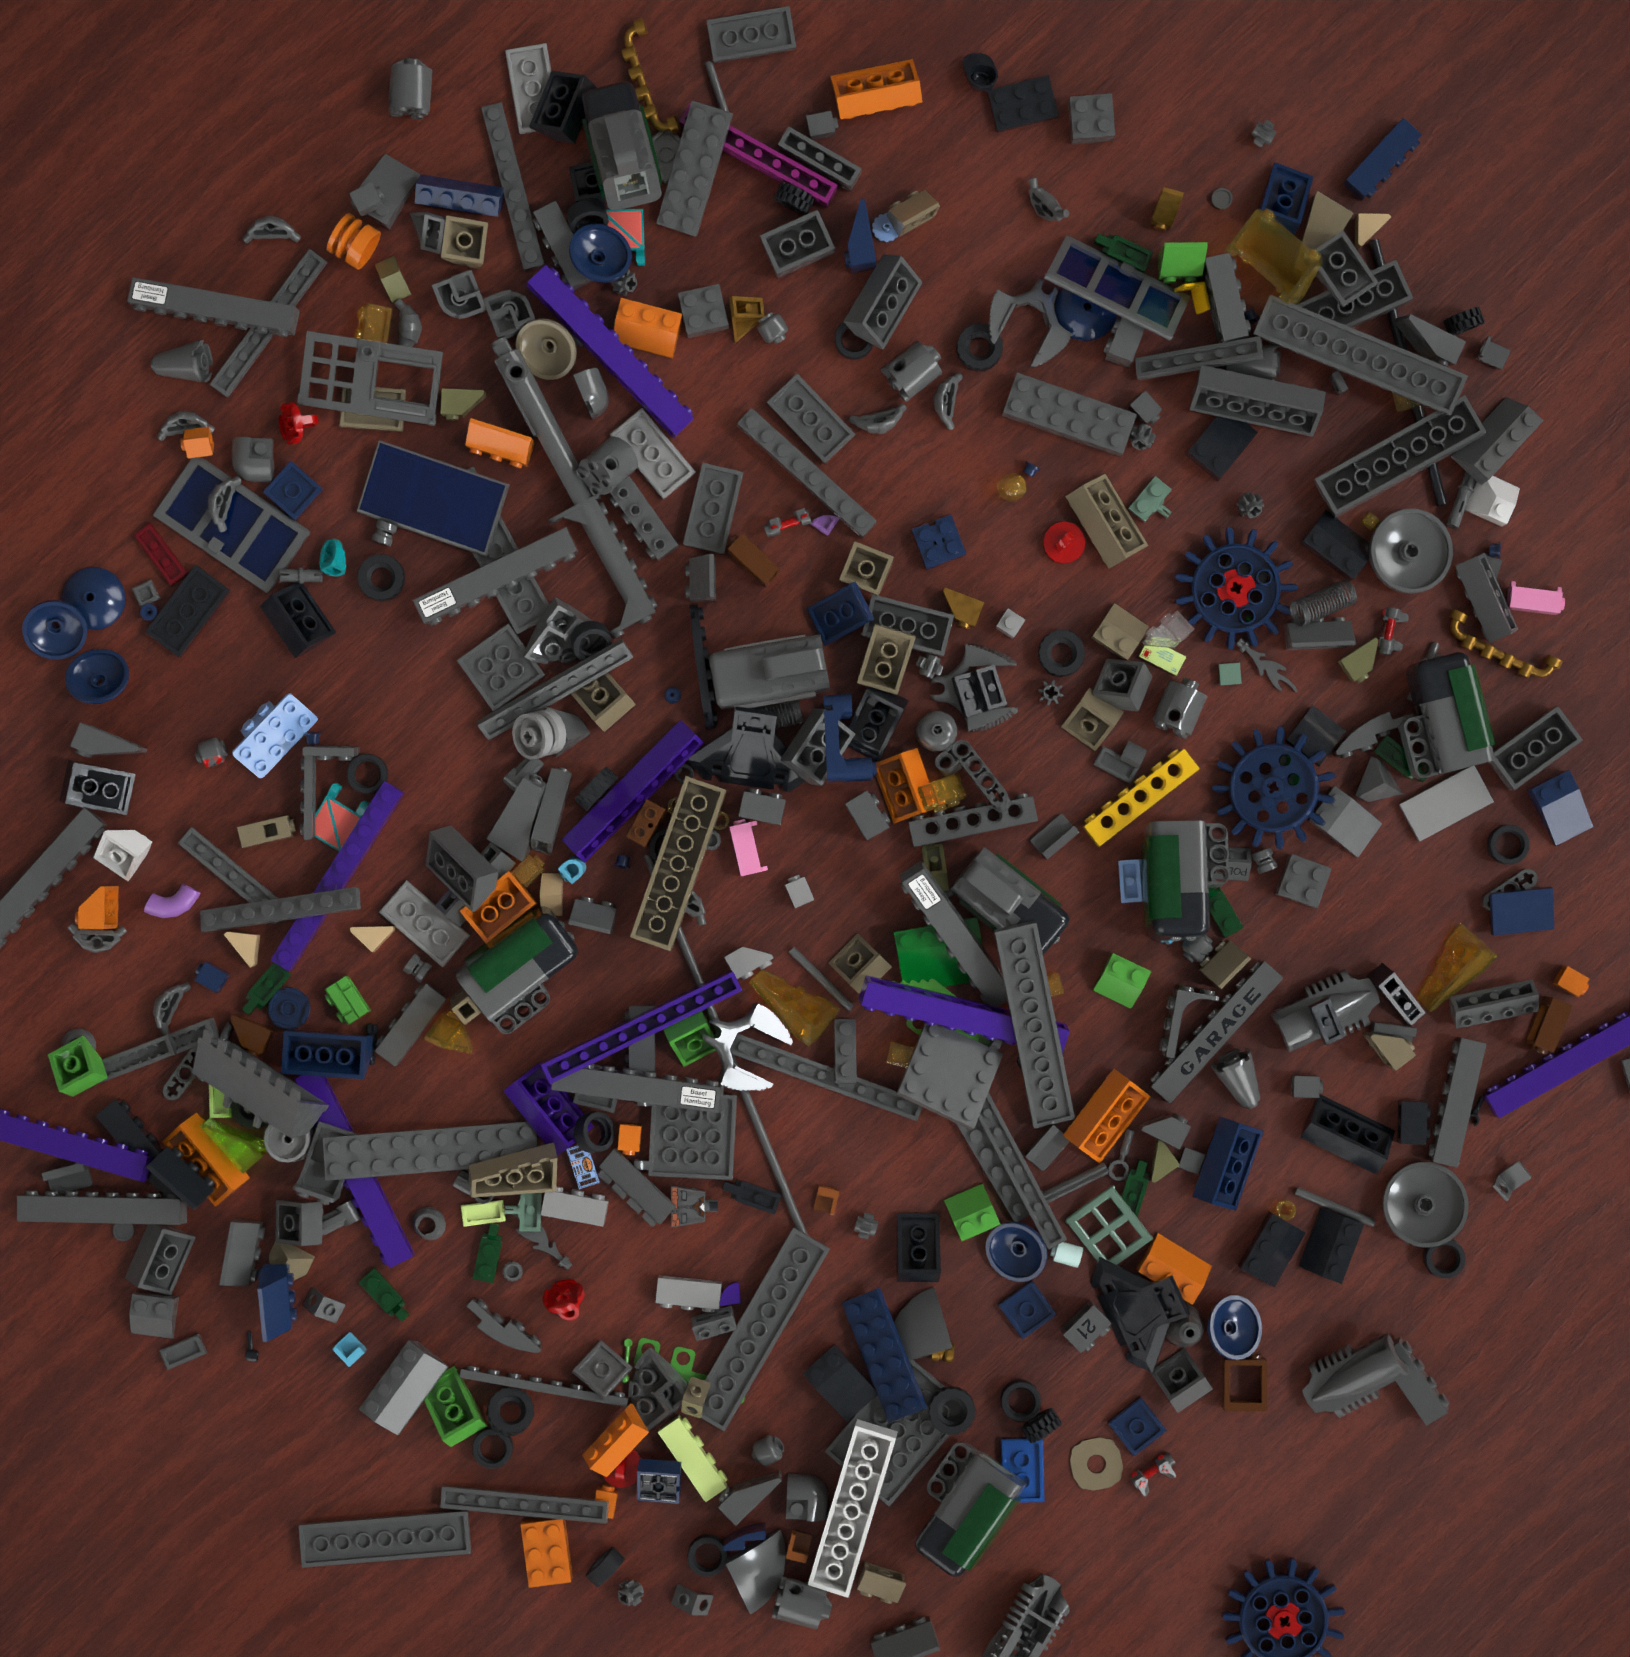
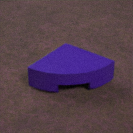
[720,1281,741,1306]

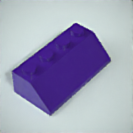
[504,1061,594,1156]

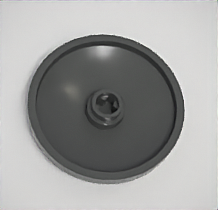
[1369,509,1453,594]
[1382,1162,1469,1248]

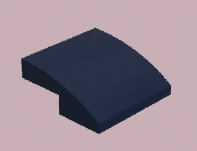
[723,1523,766,1551]

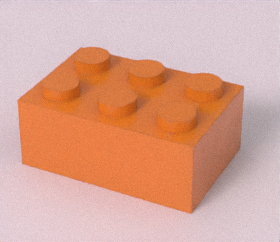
[520,1517,573,1588]

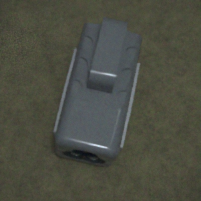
[709,634,830,709]

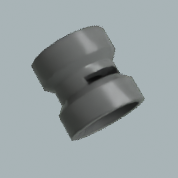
[371,520,398,547]
[1251,847,1278,874]
[403,954,432,983]

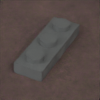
[833,1019,857,1083]

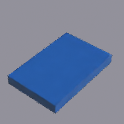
[1000,1438,1045,1503]

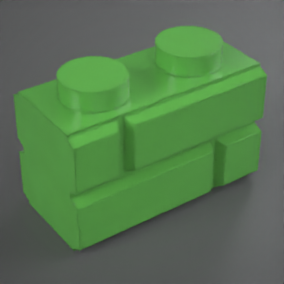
[325,976,371,1025]

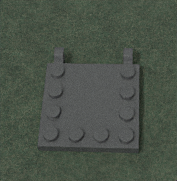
[896,1023,1003,1130]
[634,1094,737,1180]

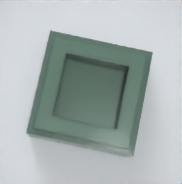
[1218,663,1242,686]

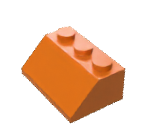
[614,298,683,359]
[465,418,535,469]
[876,748,939,824]
[460,871,538,944]
[75,886,119,929]
[1136,1233,1212,1305]
[582,1403,649,1477]

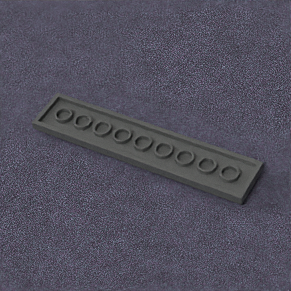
[1253,295,1468,416]
[994,920,1075,1129]
[322,1121,537,1181]
[689,1227,830,1432]

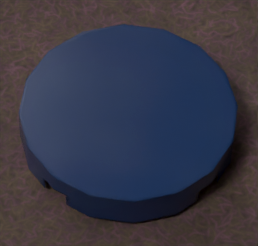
[268,988,311,1030]

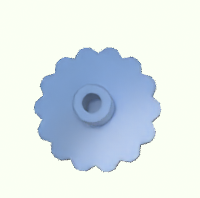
[872,213,898,243]

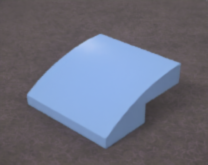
[1118,859,1143,903]

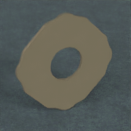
[1070,1437,1123,1491]

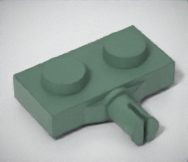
[1128,476,1172,523]
[505,1193,542,1232]

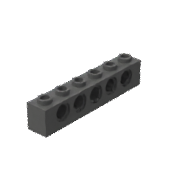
[908,793,1038,847]

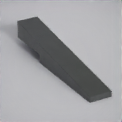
[99,1018,220,1083]

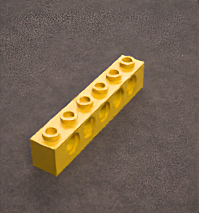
[1083,749,1200,847]

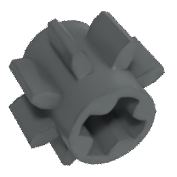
[1251,119,1277,148]
[611,270,637,296]
[1128,424,1156,450]
[1237,492,1264,518]
[915,653,943,679]
[1038,680,1064,706]
[854,1212,879,1240]
[617,1579,644,1607]

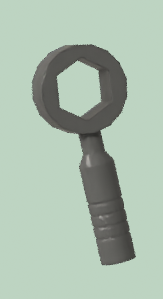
[1108,1129,1135,1181]

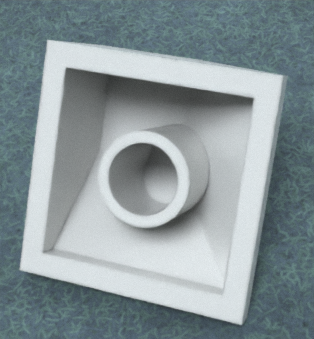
[1466,476,1520,527]
[93,830,152,881]

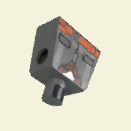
[671,1185,718,1227]

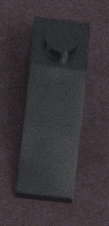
[1366,963,1426,1026]

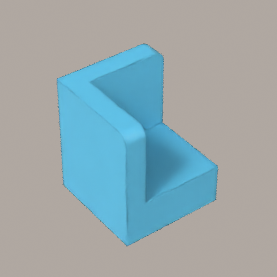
[332,1332,367,1367]

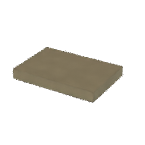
[339,387,407,432]

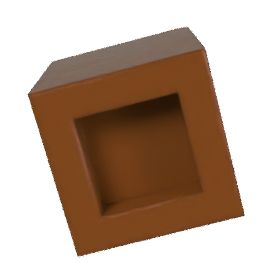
[814,1184,840,1216]
[786,1530,812,1564]

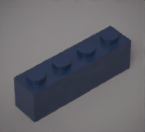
[1344,118,1422,201]
[415,174,504,217]

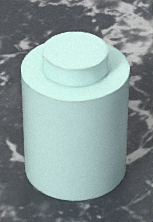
[1050,1242,1083,1268]

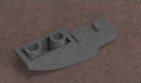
[1333,712,1414,758]
[467,1297,543,1353]

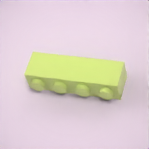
[658,1414,728,1502]

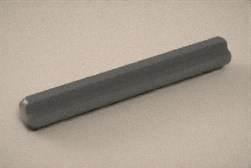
[1042,1163,1109,1203]

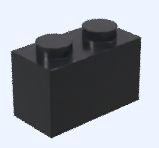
[1397,1100,1431,1145]

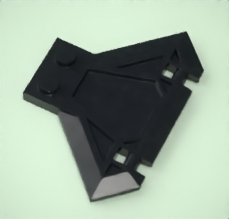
[688,706,806,792]
[1091,1257,1190,1373]

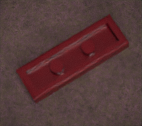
[133,523,189,586]

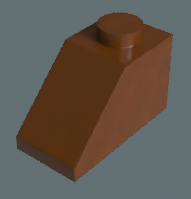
[230,1014,274,1056]

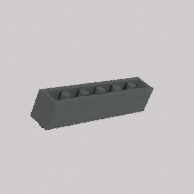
[1427,1037,1486,1168]

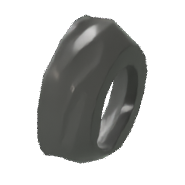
[61,1029,96,1050]
[412,1206,446,1240]

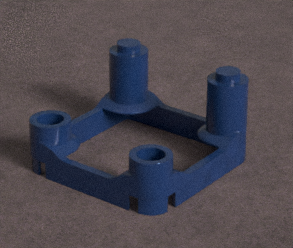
[823,694,877,783]

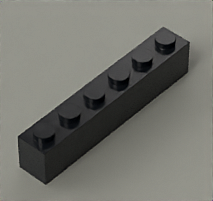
[96,1098,188,1206]

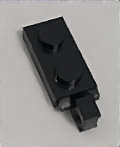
[722,1180,782,1214]

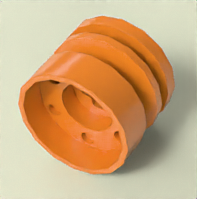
[326,213,381,270]

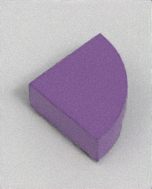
[810,515,840,536]

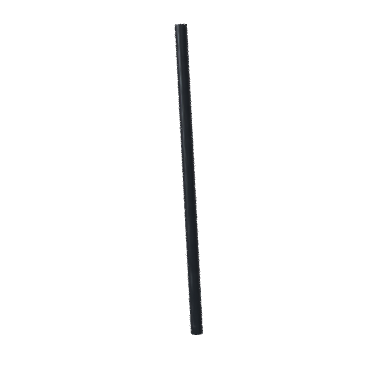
[1369,239,1447,506]

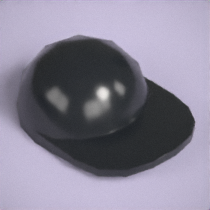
[962,53,998,92]

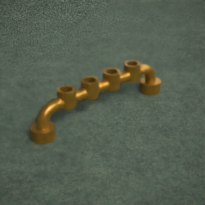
[621,17,681,134]
[1449,609,1563,678]

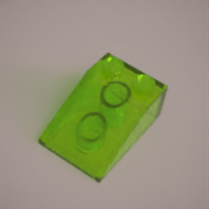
[200,1117,267,1173]

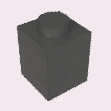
[806,111,839,141]
[349,182,385,216]
[1128,391,1162,425]
[1291,1075,1323,1098]

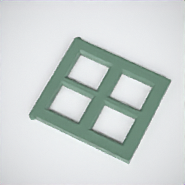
[1065,1185,1153,1265]

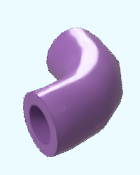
[144,884,201,918]

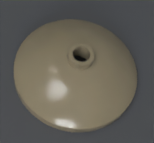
[516,319,577,380]

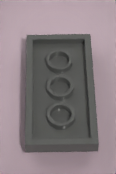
[706,6,796,63]
[767,374,855,464]
[683,463,744,555]

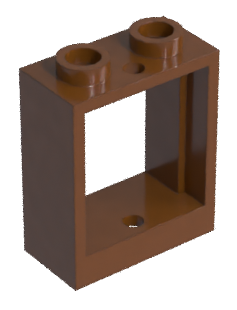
[728,534,780,587]
[626,799,668,847]
[1525,996,1573,1055]
[1222,1353,1267,1411]

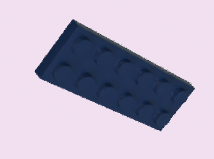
[842,1288,927,1423]

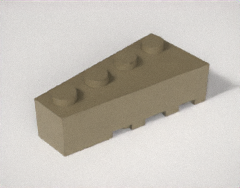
[469,1142,557,1198]

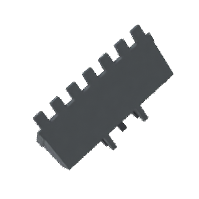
[192,1029,329,1138]

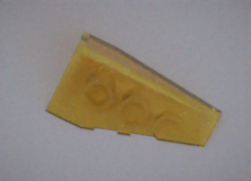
[1417,923,1498,1012]
[749,970,840,1046]
[424,1011,474,1054]

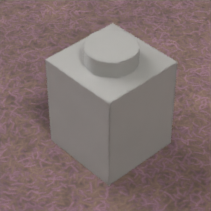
[995,609,1025,639]
[785,875,814,908]

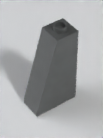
[531,767,572,855]
[487,773,547,861]

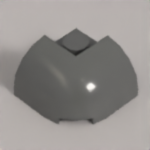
[432,269,487,319]
[483,290,535,339]
[573,368,609,420]
[232,437,274,483]
[786,1473,829,1521]

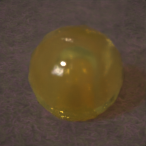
[997,473,1026,502]

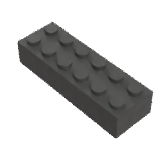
[1293,260,1413,355]
[1189,365,1326,437]
[1002,373,1137,457]

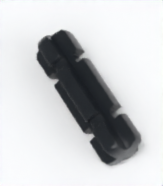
[366,1023,378,1065]

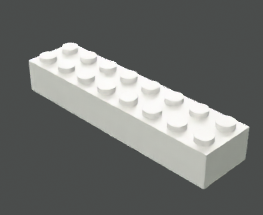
[808,1419,898,1598]

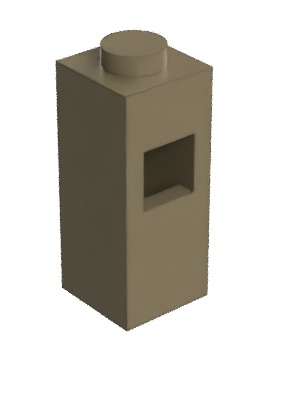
[237,816,297,848]
[449,987,481,1025]

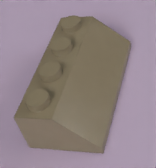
[1066,474,1148,569]

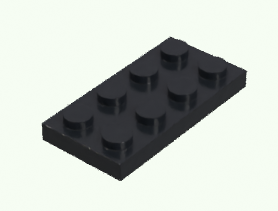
[145,565,231,658]

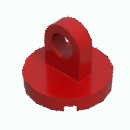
[278,402,319,445]
[1043,522,1085,564]
[542,1279,585,1321]
[602,1449,642,1488]

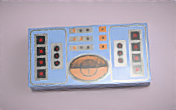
[566,1145,600,1189]

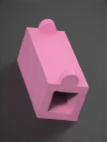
[1506,581,1565,615]
[730,819,768,876]

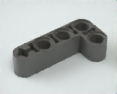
[935,740,1011,812]

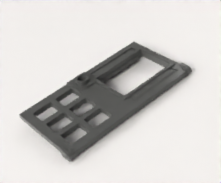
[297,331,443,426]

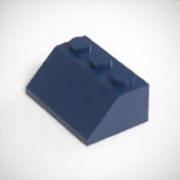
[257,1264,297,1342]

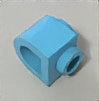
[558,856,586,884]

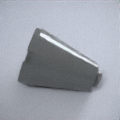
[151,340,213,383]
[1223,343,1281,382]
[1211,1048,1261,1109]
[1166,1305,1205,1347]

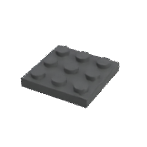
[457,624,546,712]

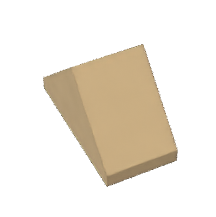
[1355,214,1391,250]
[540,873,563,916]
[350,926,395,952]
[224,932,260,968]

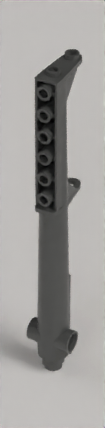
[491,337,658,639]

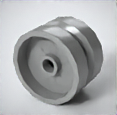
[512,709,566,760]
[264,1124,316,1163]

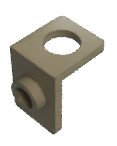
[681,1377,711,1418]

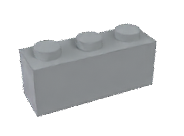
[541,1186,609,1227]
[656,1275,722,1312]

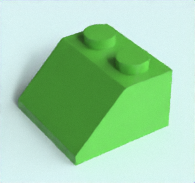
[1093,953,1151,1009]
[663,1011,716,1067]
[48,1036,108,1097]
[944,1183,1001,1241]

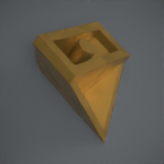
[729,296,765,343]

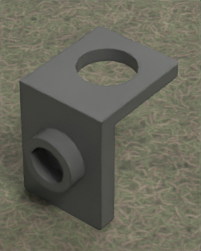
[1476,336,1510,370]
[1492,1161,1532,1201]
[303,1287,346,1323]
[671,1584,714,1616]

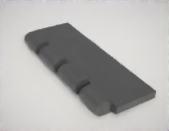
[598,1148,676,1227]

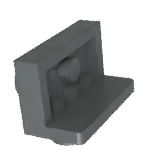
[691,1306,737,1341]

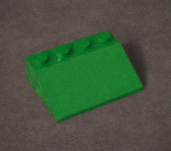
[893,917,982,987]

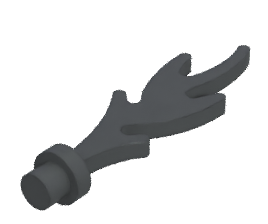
[1236,638,1298,692]
[513,1214,573,1270]

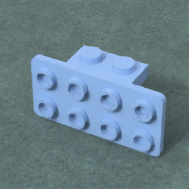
[232,693,318,778]

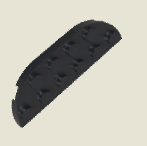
[689,604,718,730]

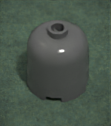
[916,711,957,753]

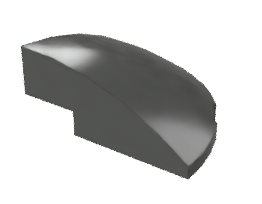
[523,597,603,664]
[894,1287,952,1361]
[628,1347,688,1431]
[724,1529,786,1614]

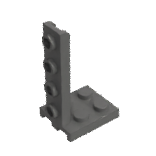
[300,746,360,840]

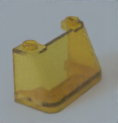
[1226,209,1323,304]

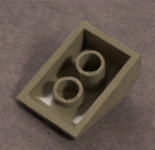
[857,624,916,695]
[571,673,636,732]

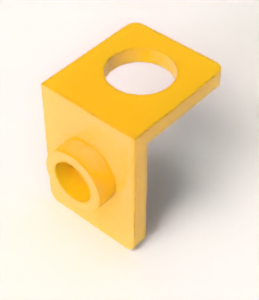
[1174,282,1210,314]

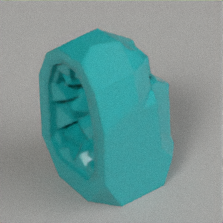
[319,538,346,577]

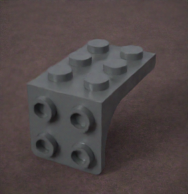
[1159,985,1219,1058]
[293,1121,359,1205]

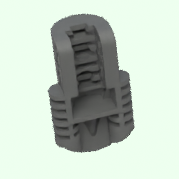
[1270,969,1380,1052]
[1302,1333,1411,1418]
[982,1573,1070,1657]

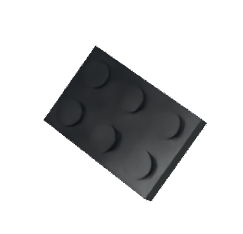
[987,75,1059,133]

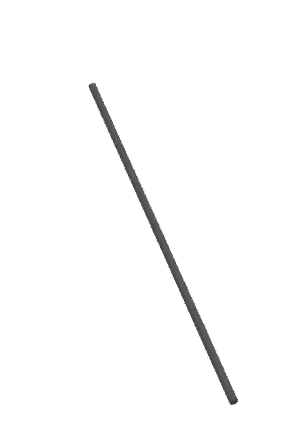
[644,854,808,1235]

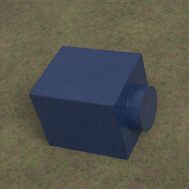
[195,961,231,993]

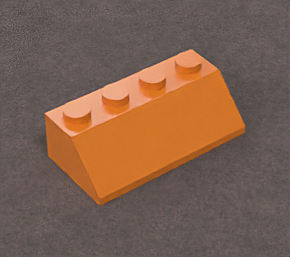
[831,59,923,119]
[1063,1069,1151,1163]
[162,1113,250,1207]

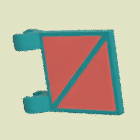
[606,209,645,266]
[315,783,370,851]

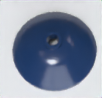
[569,224,632,282]
[1054,278,1117,341]
[62,567,126,630]
[22,600,88,660]
[65,649,130,704]
[986,1222,1047,1282]
[1207,1295,1262,1360]

